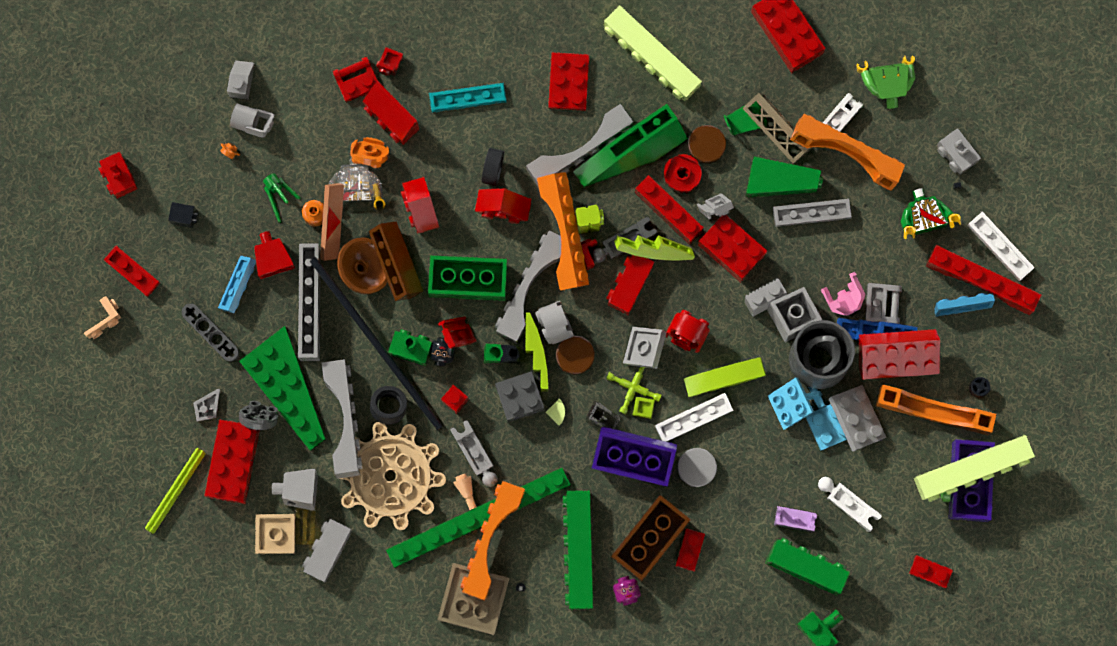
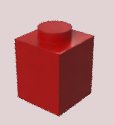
[441,385,469,414]

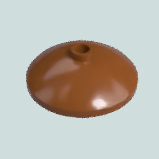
[337,237,388,294]

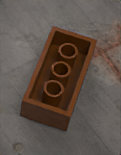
[611,495,691,582]

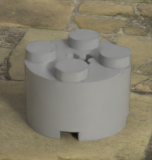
[535,301,574,345]

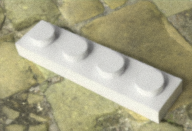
[967,212,1034,281]
[655,393,733,442]

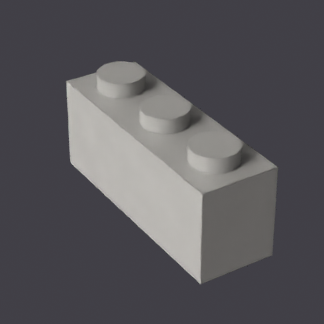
[303,519,352,583]

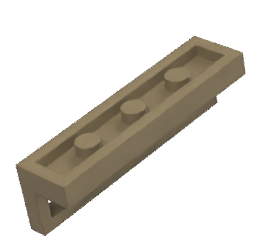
[743,93,812,164]

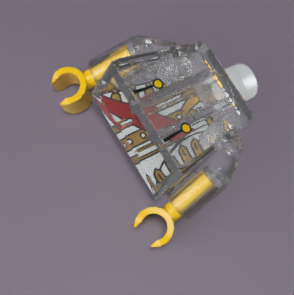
[329,158,385,210]

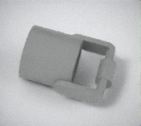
[230,104,274,138]

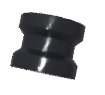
[969,377,991,398]

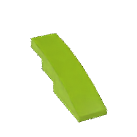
[614,235,695,261]
[526,313,548,391]
[684,357,766,397]

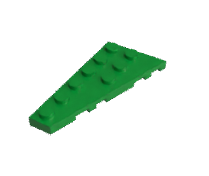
[239,326,325,451]

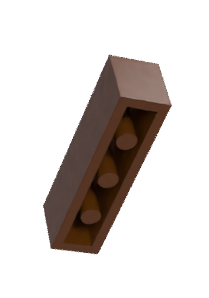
[369,221,423,301]

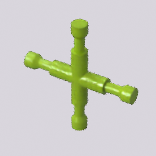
[606,367,662,415]

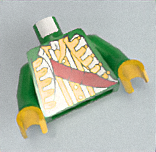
[900,189,961,239]

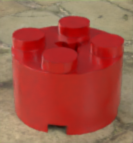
[666,310,710,353]

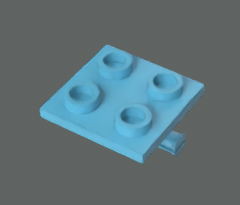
[768,378,826,430]

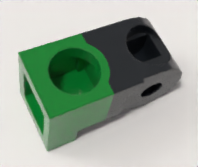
[484,343,520,363]

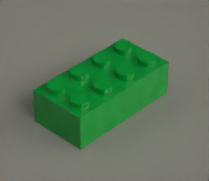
[428,255,507,301]
[765,538,850,596]

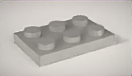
[829,385,887,452]

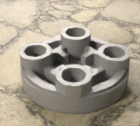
[678,448,717,487]

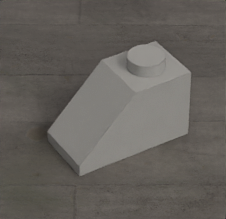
[227,60,254,100]

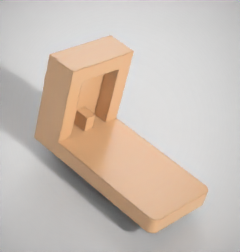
[84,296,122,339]

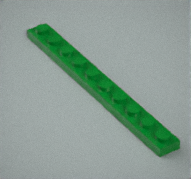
[386,468,570,568]

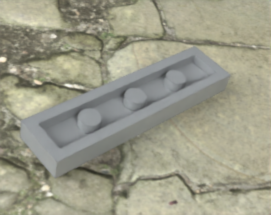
[773,199,851,227]

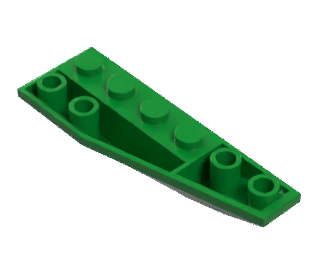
[573,104,688,187]

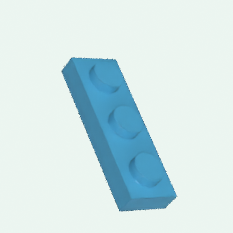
[218,256,256,313]
[934,293,995,317]

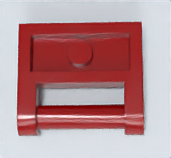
[332,57,377,102]

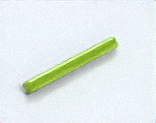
[145,448,205,533]

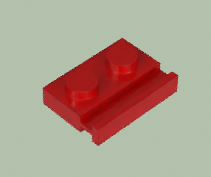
[438,316,476,349]

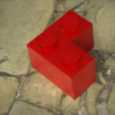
[401,177,439,234]
[475,188,532,224]

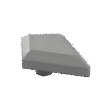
[194,389,220,422]

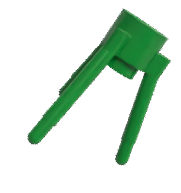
[263,173,300,223]

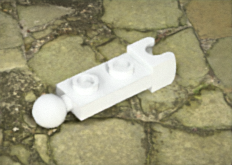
[818,477,882,532]

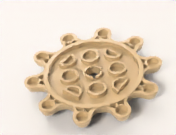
[339,422,446,530]

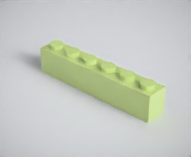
[604,6,702,101]
[914,435,1035,502]

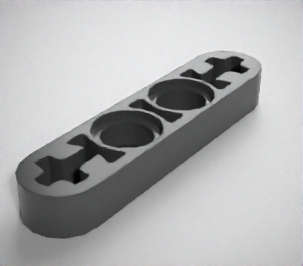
[182,303,239,362]

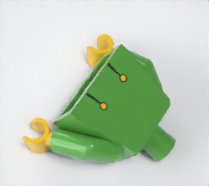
[857,56,915,109]

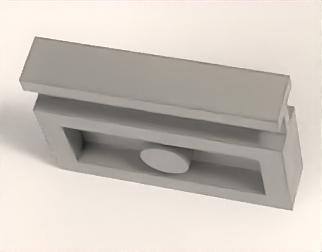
[697,193,734,219]

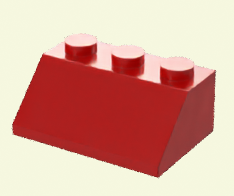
[363,81,419,145]

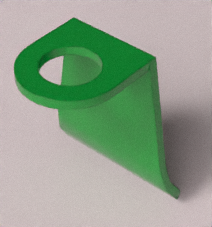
[723,101,767,135]

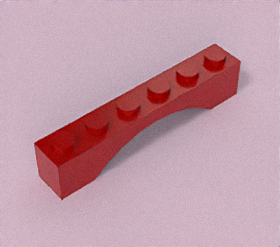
[926,245,1041,315]

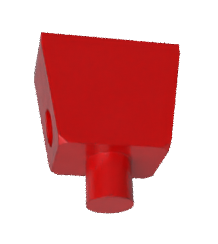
[254,231,295,279]

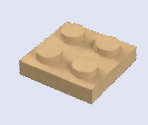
[255,514,295,554]

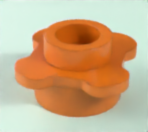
[220,142,240,159]

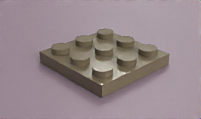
[438,563,510,635]

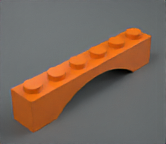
[790,114,905,191]
[537,172,589,290]
[876,385,996,435]
[460,481,525,601]

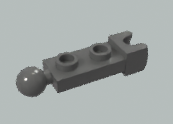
[591,217,657,263]

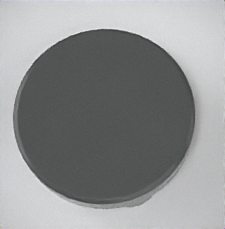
[239,401,278,430]

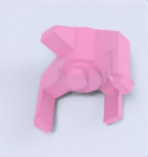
[821,272,866,316]

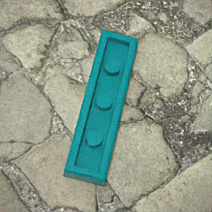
[429,83,506,112]

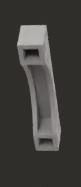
[526,104,633,187]
[495,230,561,344]
[322,359,363,479]

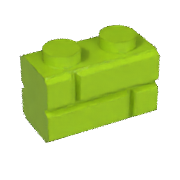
[575,205,604,234]

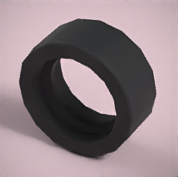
[482,148,504,186]
[370,386,407,425]

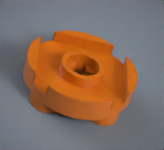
[350,138,389,168]

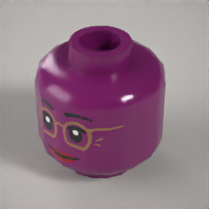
[613,576,641,606]

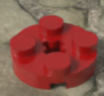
[664,154,702,193]

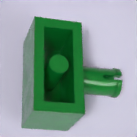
[388,329,432,366]
[796,609,844,646]

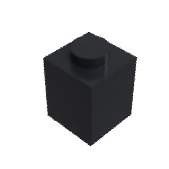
[168,202,199,228]

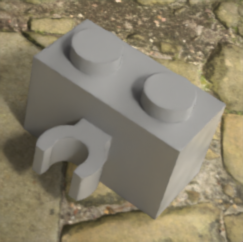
[937,128,981,175]

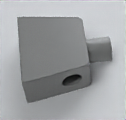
[272,469,318,510]

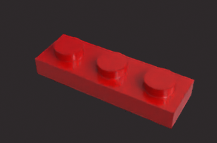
[104,246,160,297]

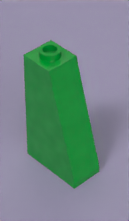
[745,156,823,197]

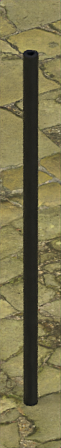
[310,257,443,430]

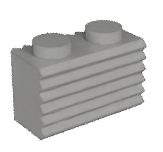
[745,278,787,317]

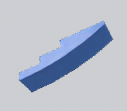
[837,318,918,341]

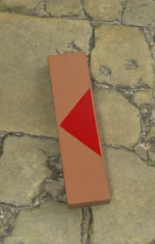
[320,183,344,261]

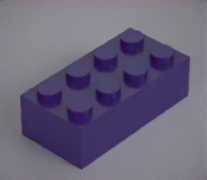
[592,427,677,487]
[948,439,995,522]

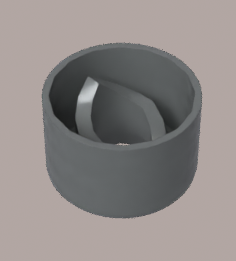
[789,320,855,389]

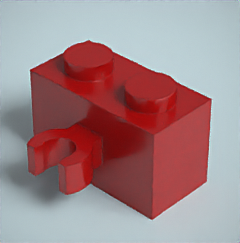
[98,152,138,198]

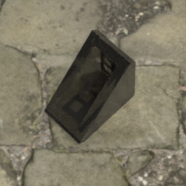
[586,401,621,429]

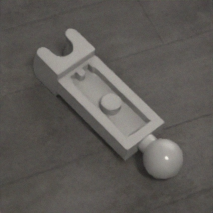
[450,420,498,487]

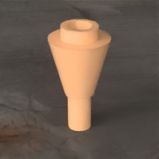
[453,473,477,510]

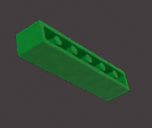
[563,491,593,610]

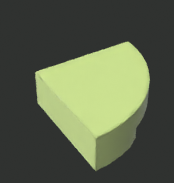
[546,399,565,426]

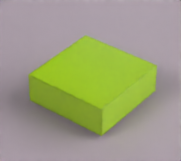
[633,397,655,419]

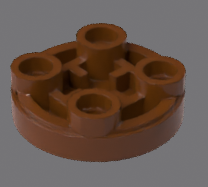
[688,125,726,163]
[556,336,595,375]

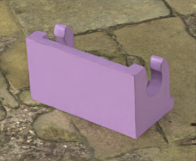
[774,506,817,532]

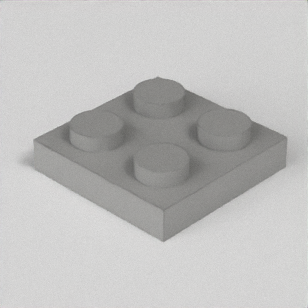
[623,327,667,369]

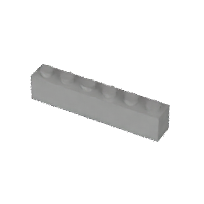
[298,244,321,361]

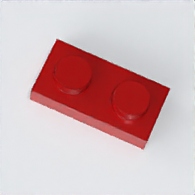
[676,529,705,572]
[909,555,953,588]

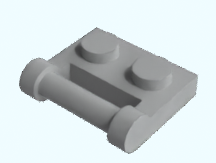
[865,283,902,324]

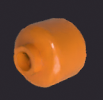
[302,200,324,227]

